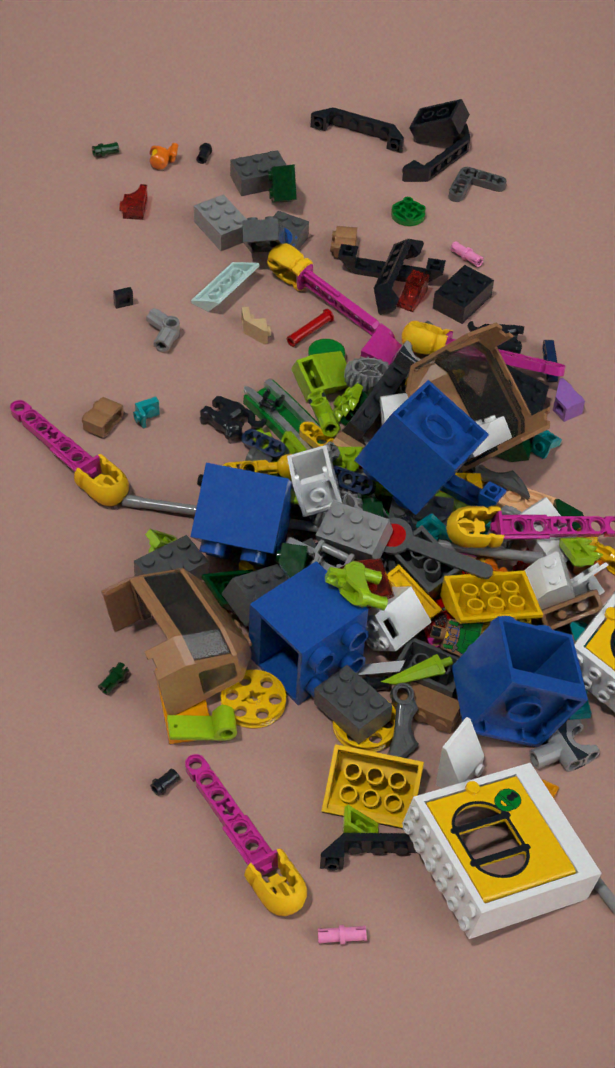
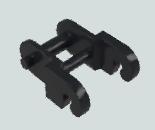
[259,389,285,413]

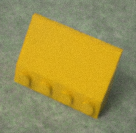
[440,570,543,624]
[321,744,424,828]

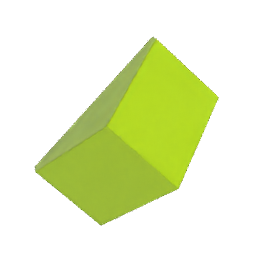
[343,805,379,833]

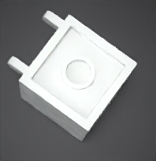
[287,445,343,517]
[366,586,431,651]

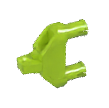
[325,561,388,611]

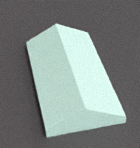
[191,262,260,312]

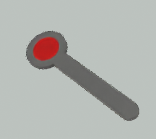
[383,518,493,579]

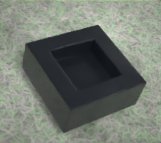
[113,287,133,309]

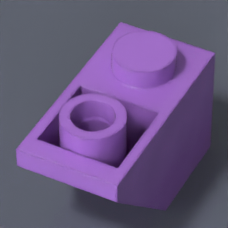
[553,377,585,422]

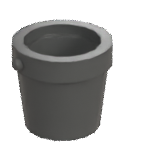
[245,446,274,472]

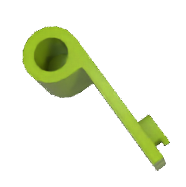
[167,705,237,741]

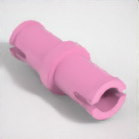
[450,241,484,267]
[318,925,367,944]

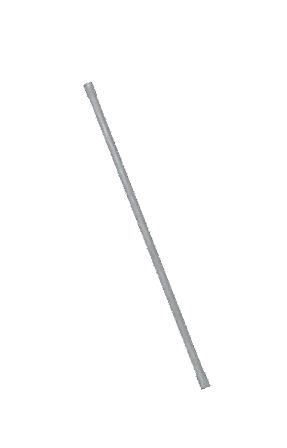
[122,495,544,564]

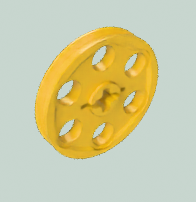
[221,670,286,728]
[333,700,396,752]

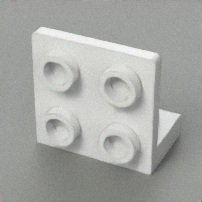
[570,562,608,596]

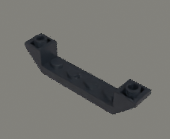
[310,107,404,153]
[402,123,470,182]
[374,239,424,315]
[338,244,446,285]
[342,351,414,442]
[320,833,419,871]

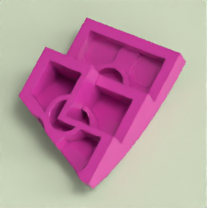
[360,329,402,365]

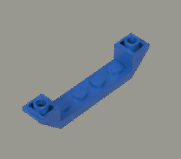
[441,475,507,507]

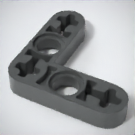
[448,167,507,202]

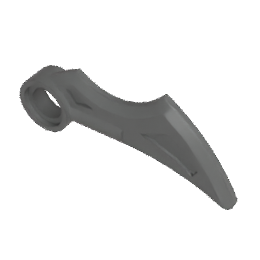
[457,464,530,500]
[387,683,418,758]

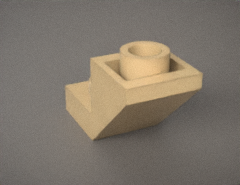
[241,307,271,344]

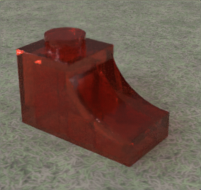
[119,184,148,220]
[397,269,429,312]

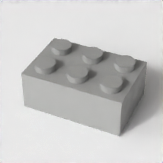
[194,194,247,251]
[315,500,393,566]

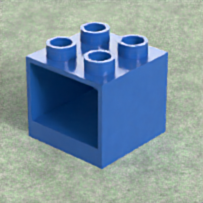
[355,380,489,515]
[190,462,296,567]
[249,561,369,705]
[452,616,588,747]

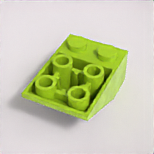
[291,351,349,402]

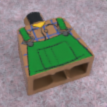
[430,619,484,657]

